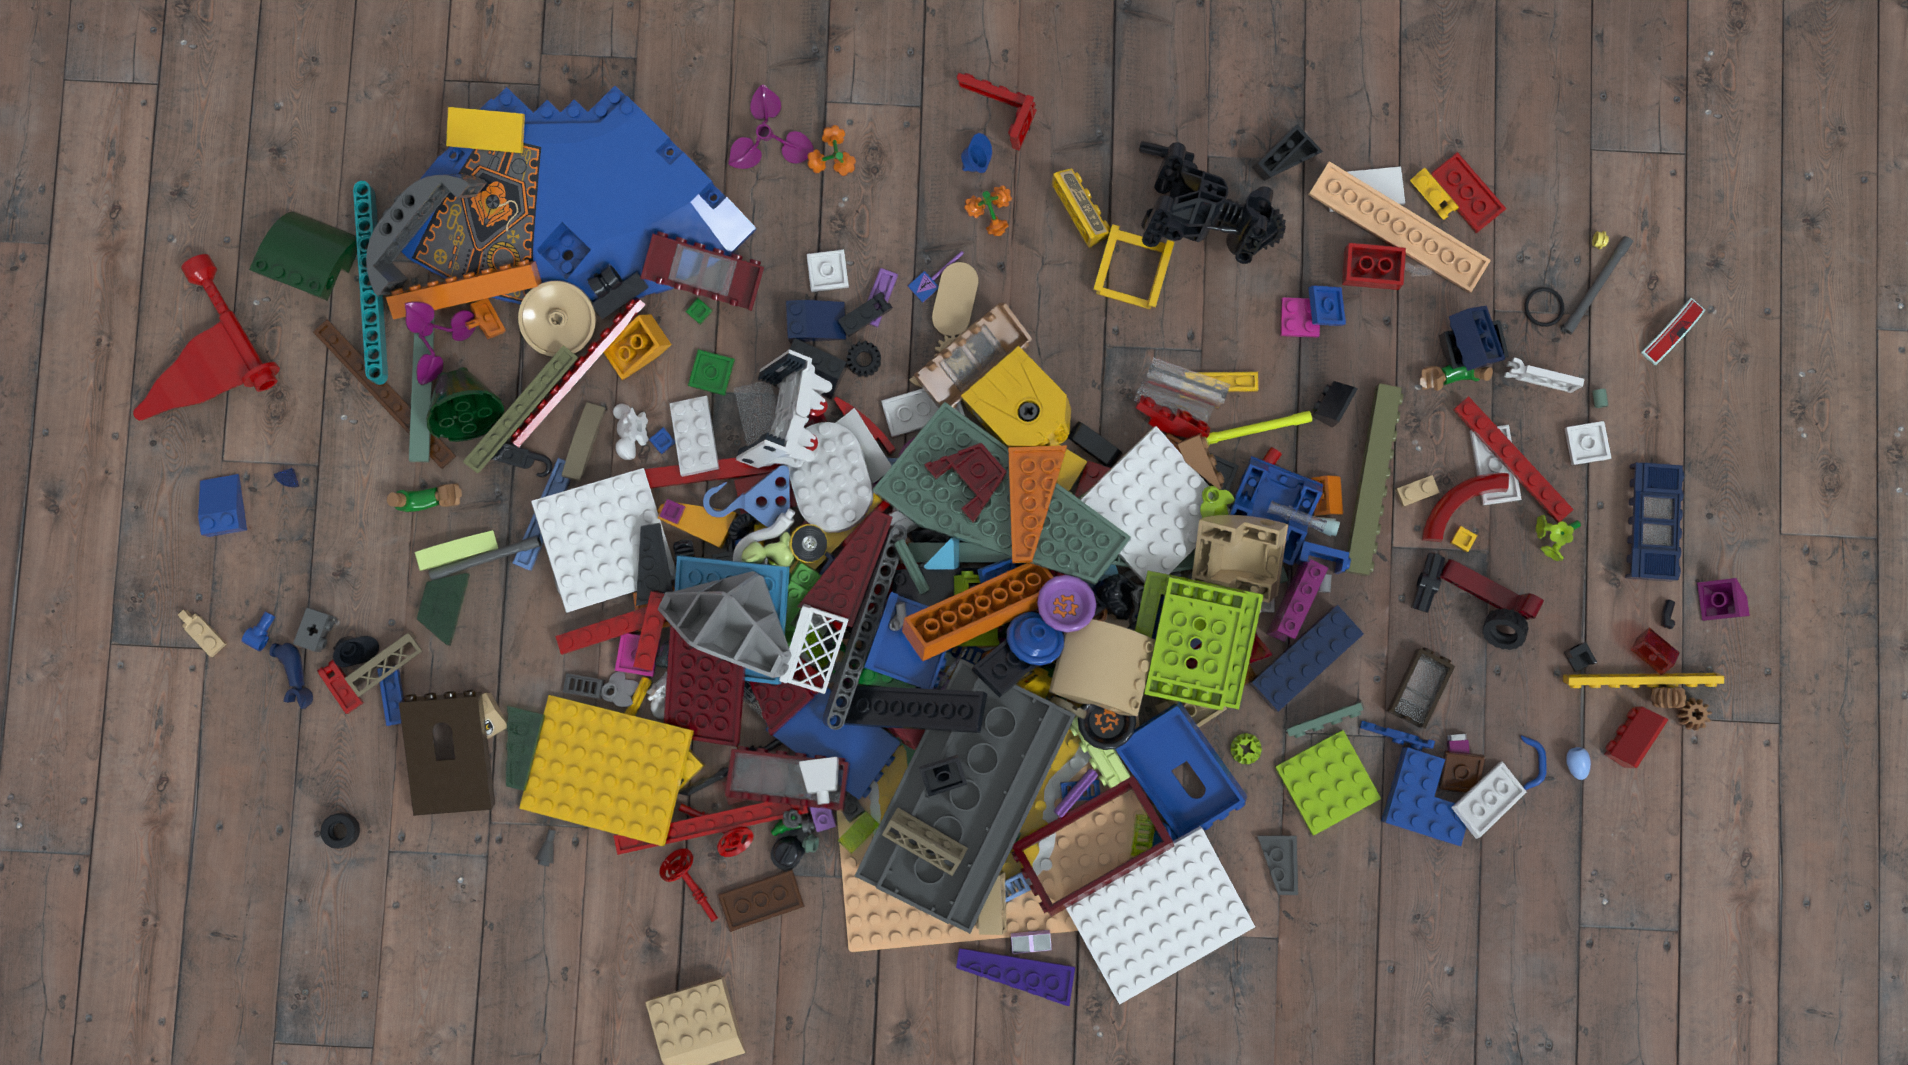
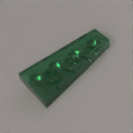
[506,706,545,791]

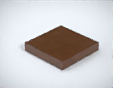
[1439,750,1485,792]

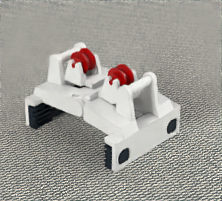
[736,350,832,468]

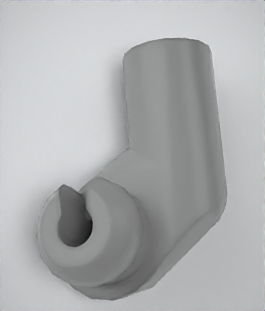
[889,602,907,631]

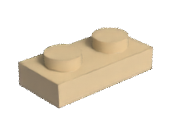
[1395,475,1440,507]

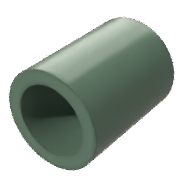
[1592,389,1608,408]

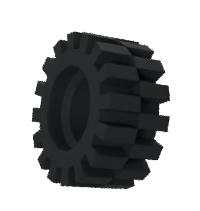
[847,341,881,377]

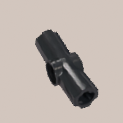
[1411,553,1445,613]

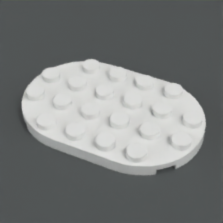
[788,422,874,533]

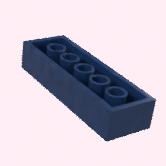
[1249,605,1364,712]

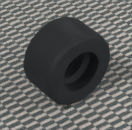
[320,813,360,849]

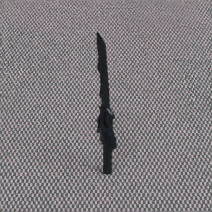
[678,739,783,796]

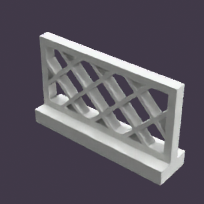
[779,604,848,694]

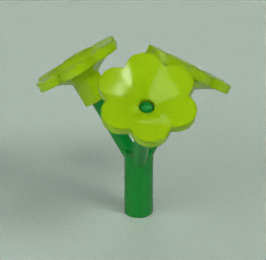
[1535,515,1581,561]

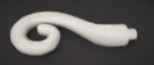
[733,509,795,564]

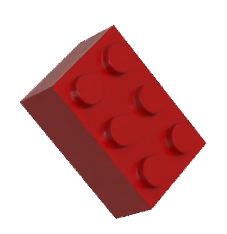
[1342,243,1406,290]

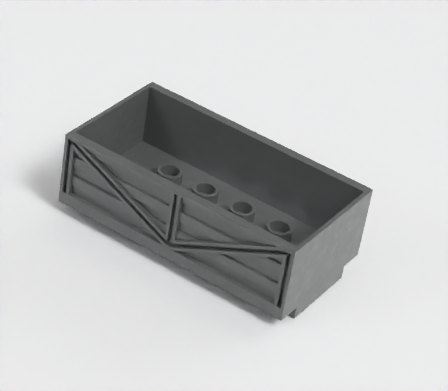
[855,659,1076,934]

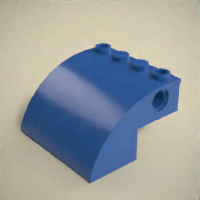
[1228,456,1323,565]

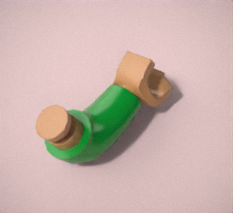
[1420,365,1493,391]
[387,483,462,512]

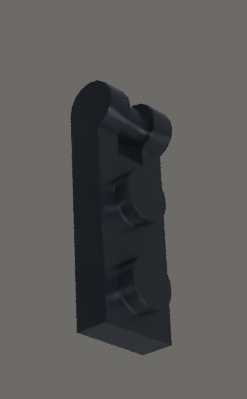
[838,292,893,337]

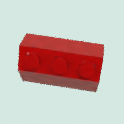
[1604,706,1668,768]

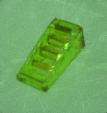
[1131,814,1155,856]

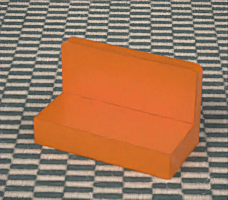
[1311,475,1343,516]

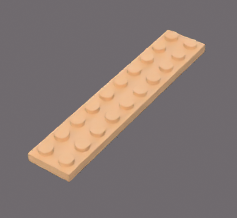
[1308,161,1491,293]

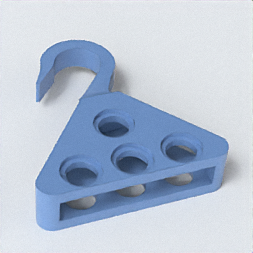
[703,464,790,537]

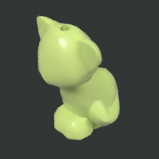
[741,532,796,567]

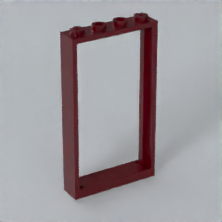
[1011,775,1175,917]

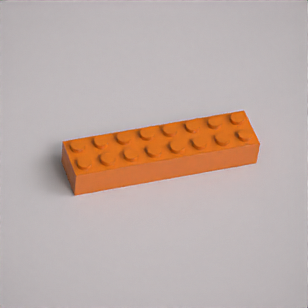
[902,563,1054,661]

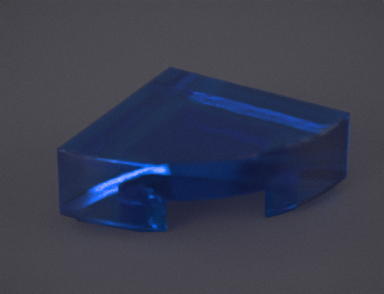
[274,468,299,488]

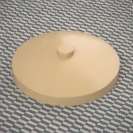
[518,280,596,357]

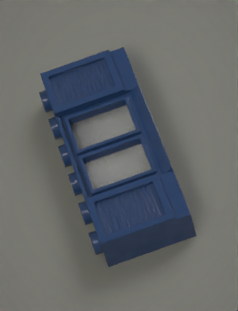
[1625,462,1684,582]

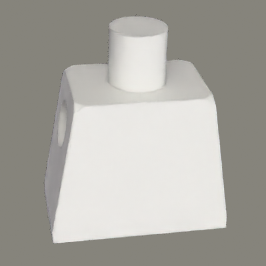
[799,757,839,804]

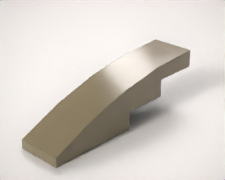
[562,402,605,482]

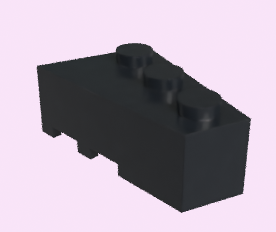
[1252,124,1323,181]

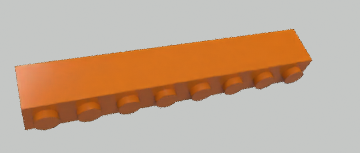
[386,259,542,319]

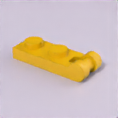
[1410,168,1459,220]

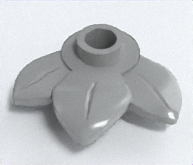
[601,671,639,707]

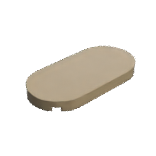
[932,262,978,337]

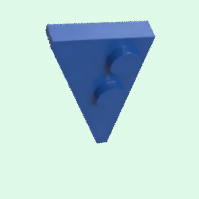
[1359,721,1435,751]

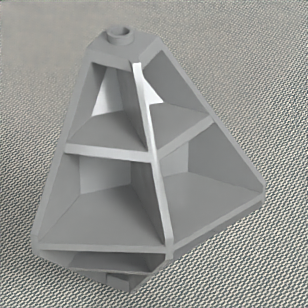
[658,571,792,678]

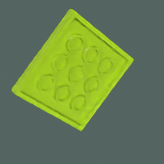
[1275,730,1381,836]

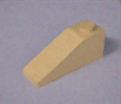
[976,872,1007,935]

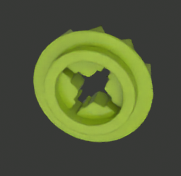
[1231,733,1262,764]

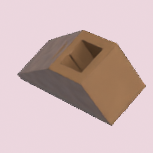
[1178,433,1225,490]

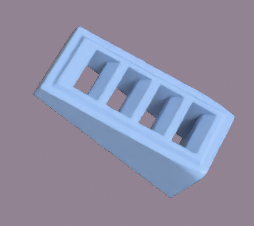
[1005,872,1032,902]

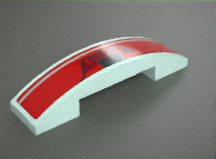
[1641,298,1705,365]

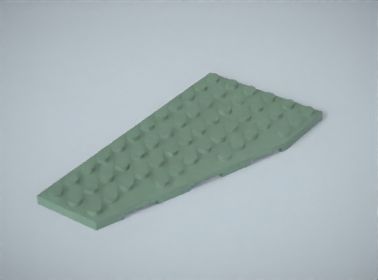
[873,402,1131,585]

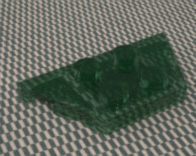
[417,573,470,646]

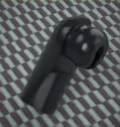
[1661,599,1675,629]

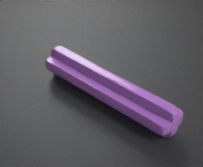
[1054,769,1098,817]

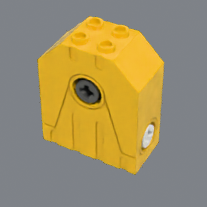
[961,346,1071,448]

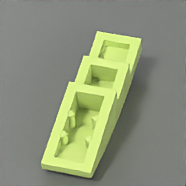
[415,530,498,571]

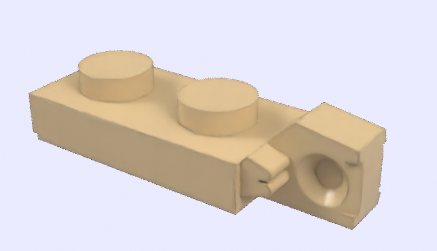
[178,610,227,657]

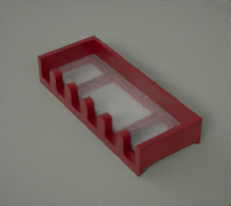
[725,746,850,811]

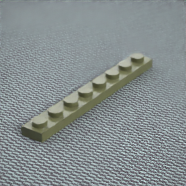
[463,345,578,474]

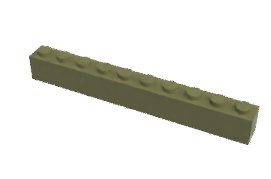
[1345,383,1404,576]

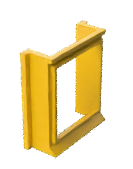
[1093,224,1175,309]

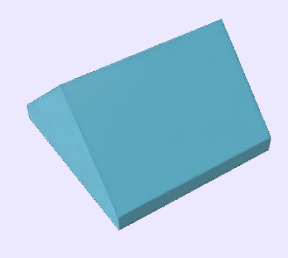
[924,537,960,569]

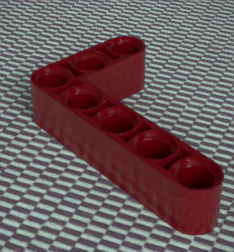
[1440,559,1544,620]

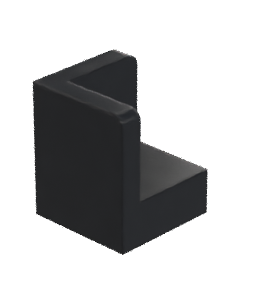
[1564,642,1597,672]

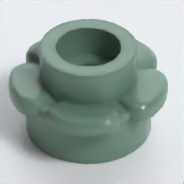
[803,834,819,853]

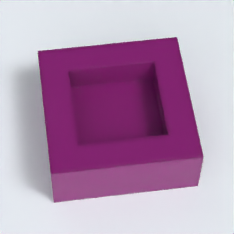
[659,499,686,525]

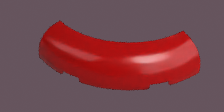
[1422,473,1509,543]

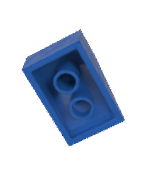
[198,474,247,537]

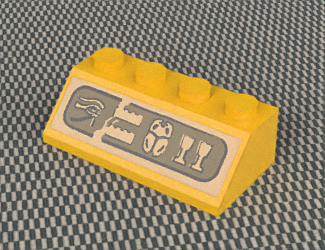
[1052,168,1110,248]

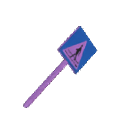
[908,251,964,303]

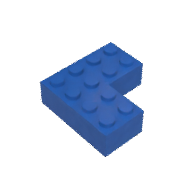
[1381,747,1467,846]

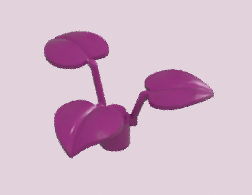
[728,84,814,169]
[405,302,476,385]

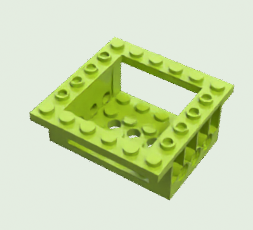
[1135,570,1263,711]

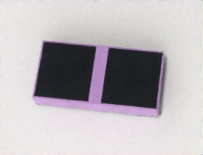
[1011,930,1051,954]

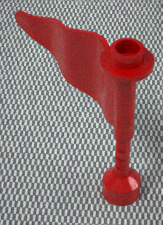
[133,254,280,421]

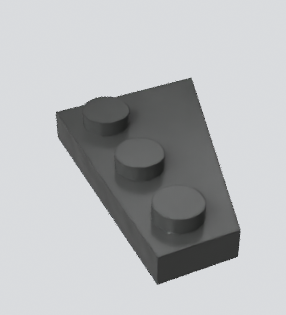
[1257,835,1298,895]

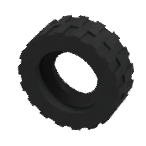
[1482,608,1529,650]

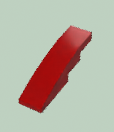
[834,397,896,455]

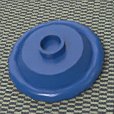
[1007,612,1064,665]

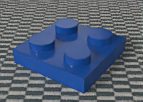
[1308,286,1346,326]

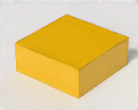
[1450,526,1478,553]

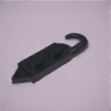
[491,443,552,477]

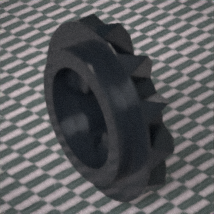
[728,513,756,540]

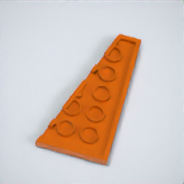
[1008,445,1067,563]

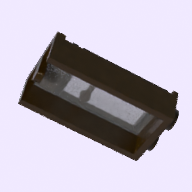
[1386,647,1455,729]

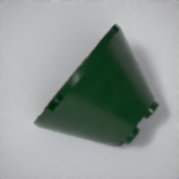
[426,367,504,442]

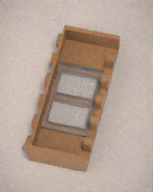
[913,302,1032,409]

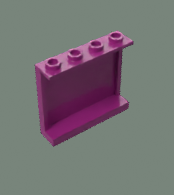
[1266,559,1328,642]

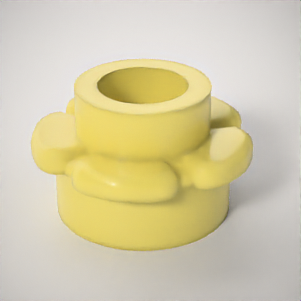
[1592,231,1609,249]

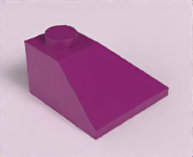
[1697,578,1750,621]

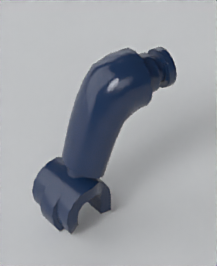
[269,643,313,709]

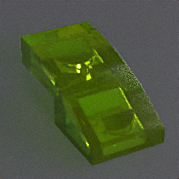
[837,811,880,854]

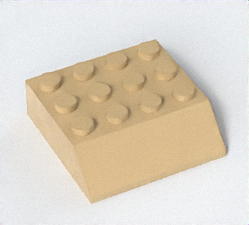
[645,976,746,1065]

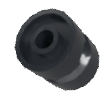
[587,264,624,299]

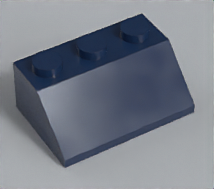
[1449,305,1506,371]

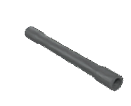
[1562,236,1633,335]
[428,535,541,580]

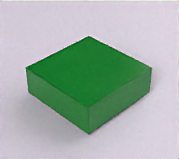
[685,298,713,325]

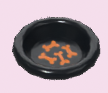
[1077,704,1136,750]

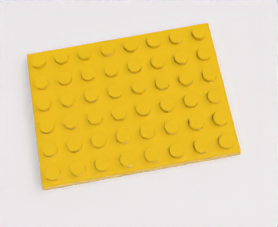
[519,695,694,846]

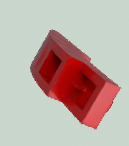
[1136,395,1210,438]

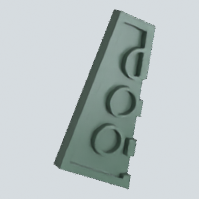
[1286,700,1364,738]

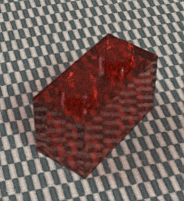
[1631,627,1680,675]

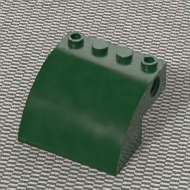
[249,211,357,301]

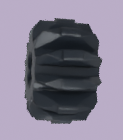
[673,539,695,564]

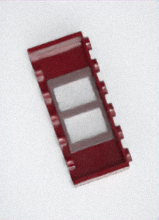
[640,231,764,311]

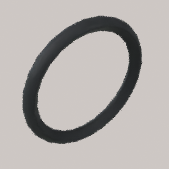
[1524,287,1564,327]

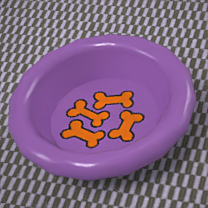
[1037,575,1096,633]

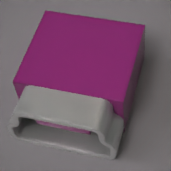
[1447,734,1470,753]

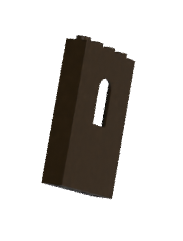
[399,689,495,816]

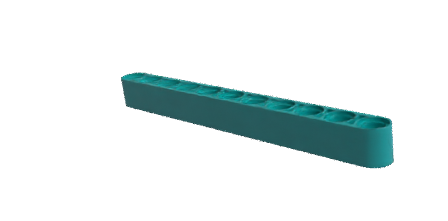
[353,181,388,385]

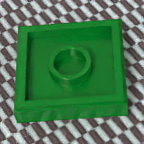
[688,349,735,396]

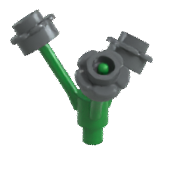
[771,783,816,836]

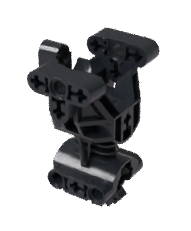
[1141,142,1286,264]

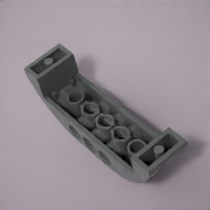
[366,174,487,296]

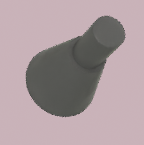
[535,829,556,867]

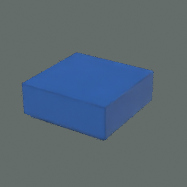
[649,427,676,454]

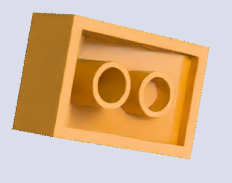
[603,314,672,380]

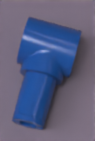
[242,611,275,651]

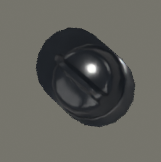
[333,636,379,668]
[771,828,809,870]

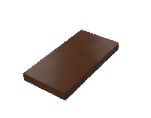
[718,869,805,932]

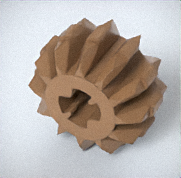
[1651,687,1686,708]
[1676,698,1712,731]

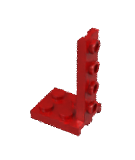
[957,73,1037,151]

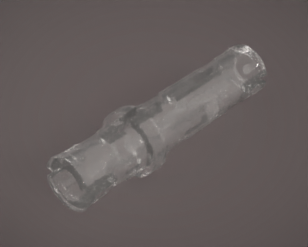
[1268,501,1327,532]

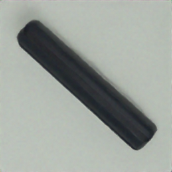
[1139,141,1194,162]

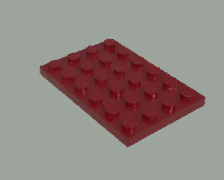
[664,625,746,747]

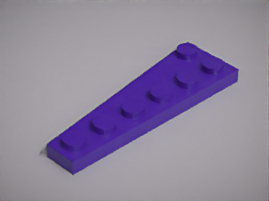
[956,948,1075,1006]

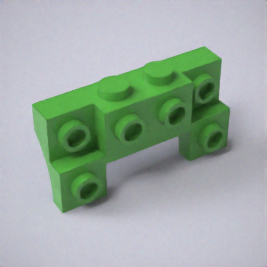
[785,561,822,647]

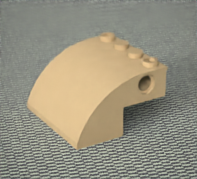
[1192,515,1288,603]
[1049,619,1155,716]

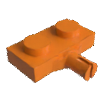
[465,298,506,340]

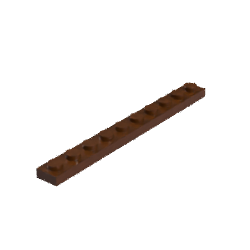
[313,319,456,469]

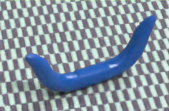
[1521,735,1547,790]

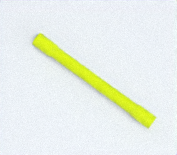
[1207,411,1312,444]

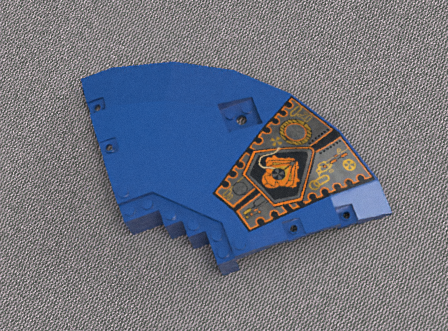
[402,86,757,305]

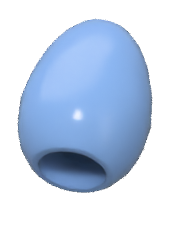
[1566,747,1591,780]

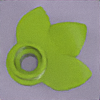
[1200,486,1235,518]

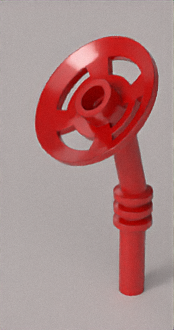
[679,804,754,857]
[659,848,718,922]

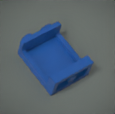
[1294,541,1351,574]

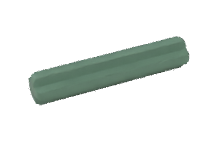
[894,539,929,594]

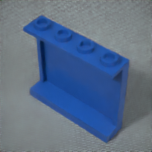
[864,592,951,689]

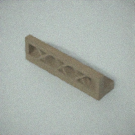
[344,632,423,697]
[882,808,968,876]

